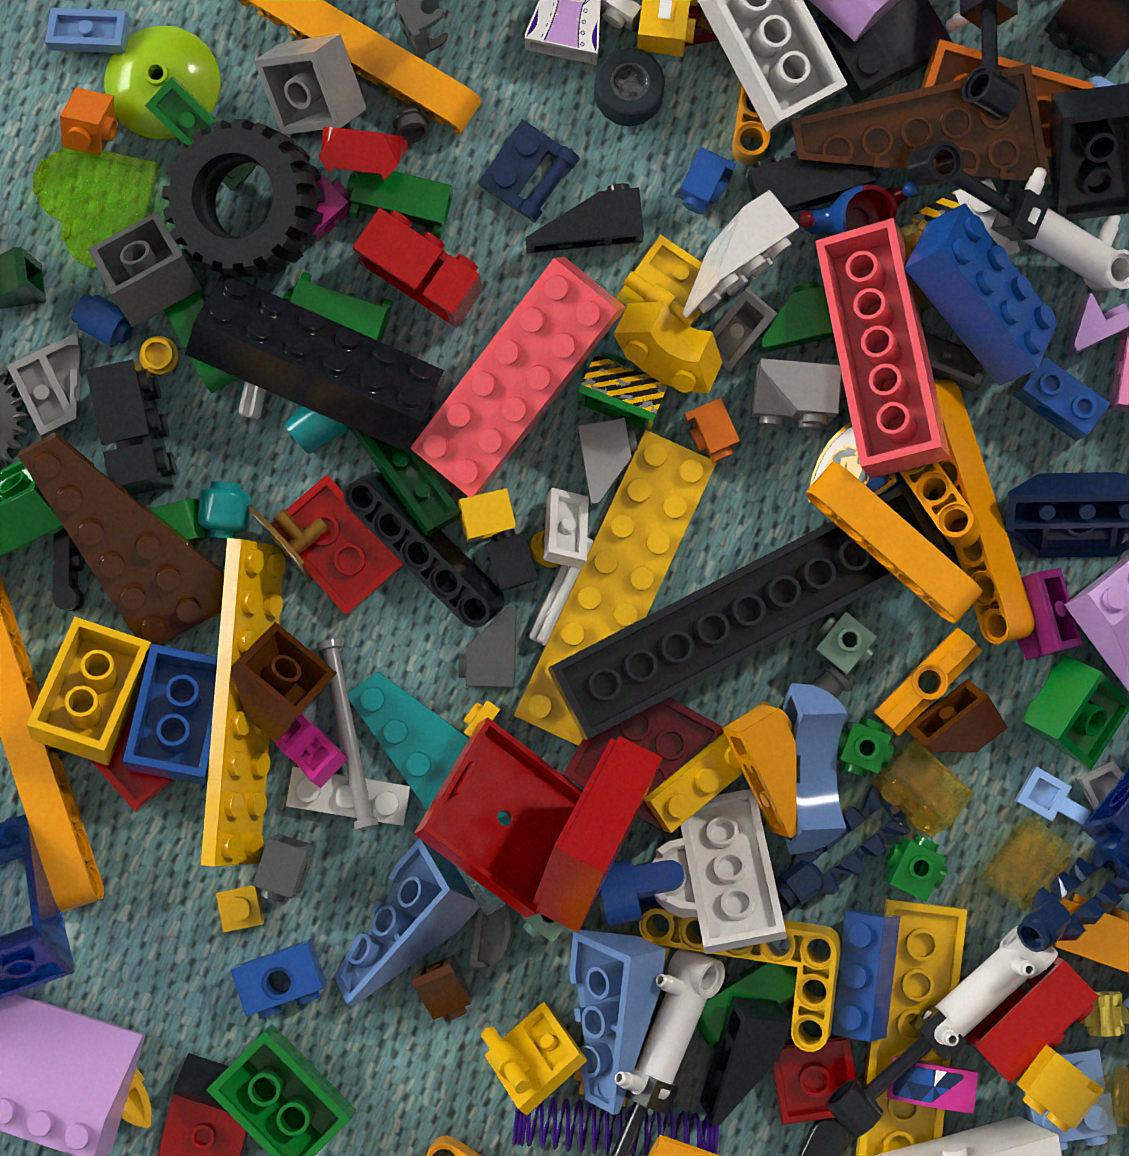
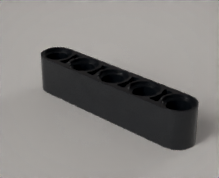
[344,471,505,628]

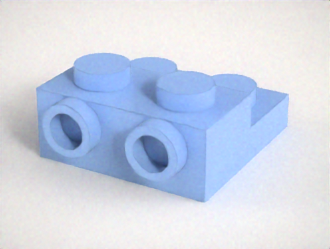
[1022,1047,1117,1151]

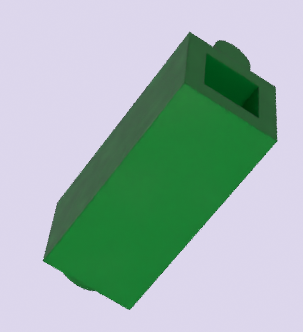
[346,171,453,239]
[284,272,393,342]

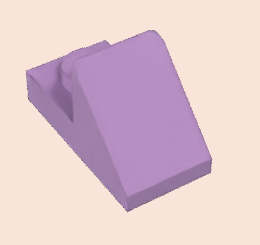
[1065,293,1129,358]

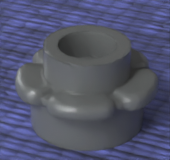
[392,106,431,143]

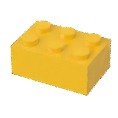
[26,617,151,765]

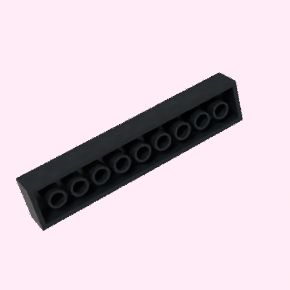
[548,483,944,740]

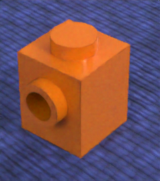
[60,87,117,156]

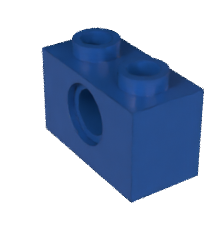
[1013,357,1111,441]
[231,939,327,1019]

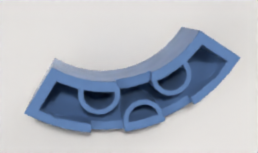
[782,683,848,854]

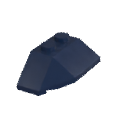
[1004,472,1129,558]

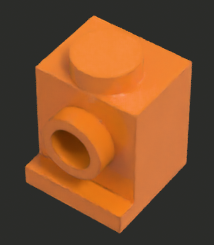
[682,398,740,463]

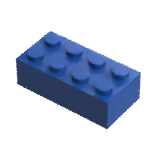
[904,203,1058,386]

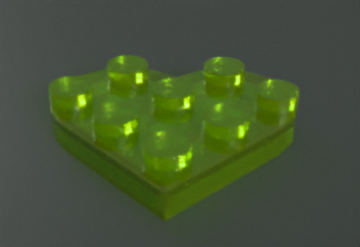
[33,146,160,270]

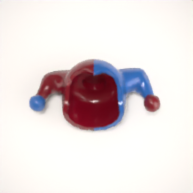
[797,181,919,235]

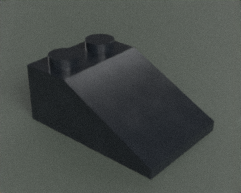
[820,0,953,104]
[1044,0,1129,77]
[1050,83,1129,221]

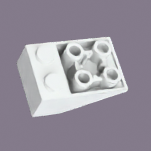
[682,190,799,318]

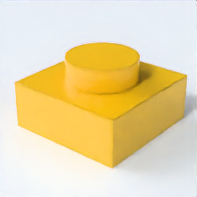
[463,700,502,737]
[216,885,264,933]

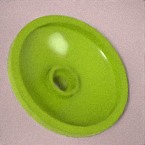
[104,25,221,140]

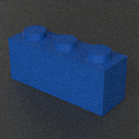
[831,910,900,1042]

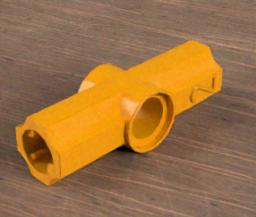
[873,627,982,736]

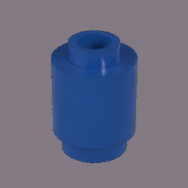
[71,293,134,347]

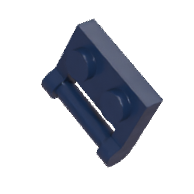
[478,119,580,223]

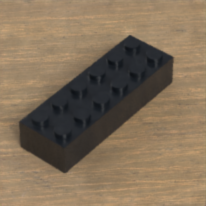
[185,272,444,452]

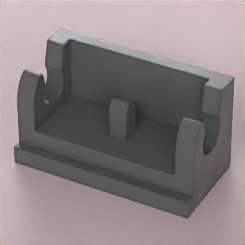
[394,0,448,60]
[923,329,984,392]

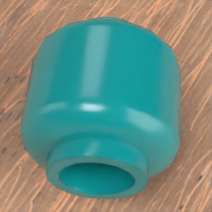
[197,481,251,539]

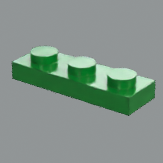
[144,76,258,191]

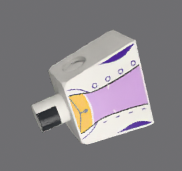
[524,0,601,65]

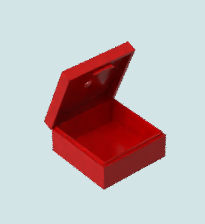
[414,717,663,933]

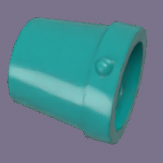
[285,406,350,454]

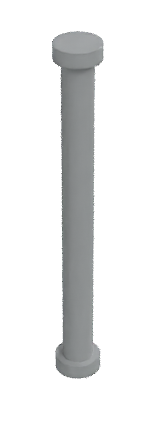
[317,638,379,830]

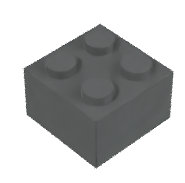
[88,211,202,327]

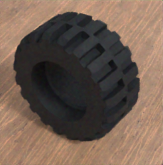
[162,119,325,278]

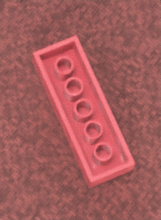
[815,218,951,479]
[410,257,626,497]

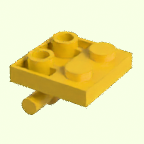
[616,234,702,327]
[481,1001,588,1116]

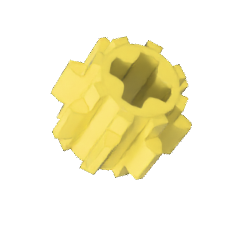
[1080,991,1129,1037]

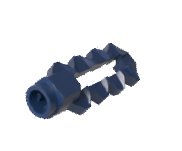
[775,786,911,910]
[1017,842,1129,952]

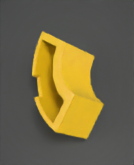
[614,301,723,393]
[1016,1045,1105,1133]

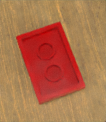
[270,474,404,616]

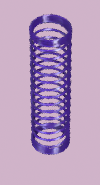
[512,1096,719,1156]

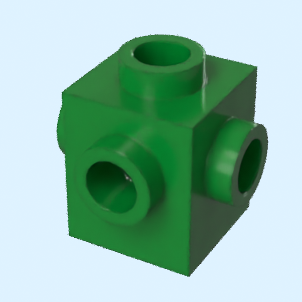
[837,717,894,778]
[883,835,947,902]

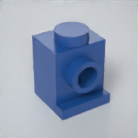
[678,147,736,215]

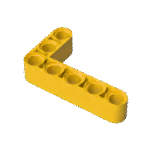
[639,903,841,1052]

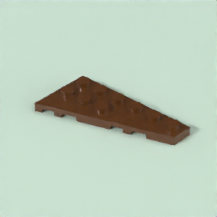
[790,63,1052,184]
[18,432,224,645]

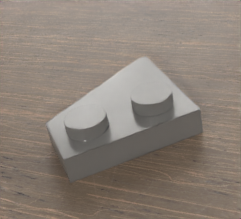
[7,333,81,438]

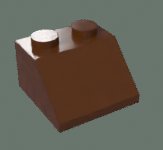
[231,622,337,743]

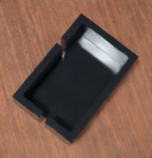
[86,359,177,496]

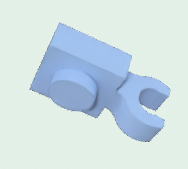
[1014,766,1091,825]

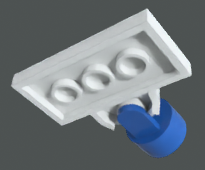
[597,789,787,954]

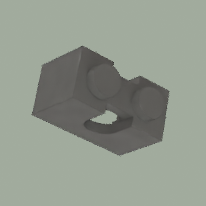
[252,834,317,902]

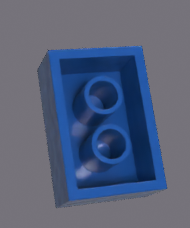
[123,644,218,785]

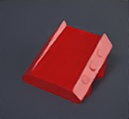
[318,127,409,180]

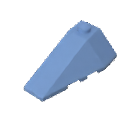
[334,838,483,1007]
[569,930,666,1115]

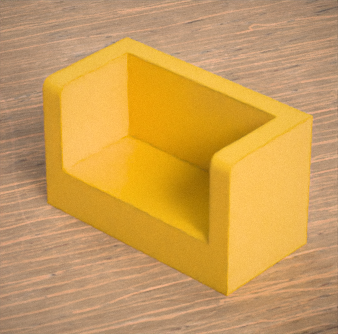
[457,488,516,543]

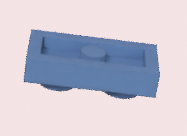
[45,8,130,53]

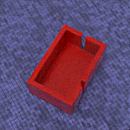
[352,207,483,329]
[963,957,1099,1083]

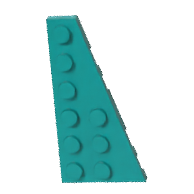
[348,672,509,890]

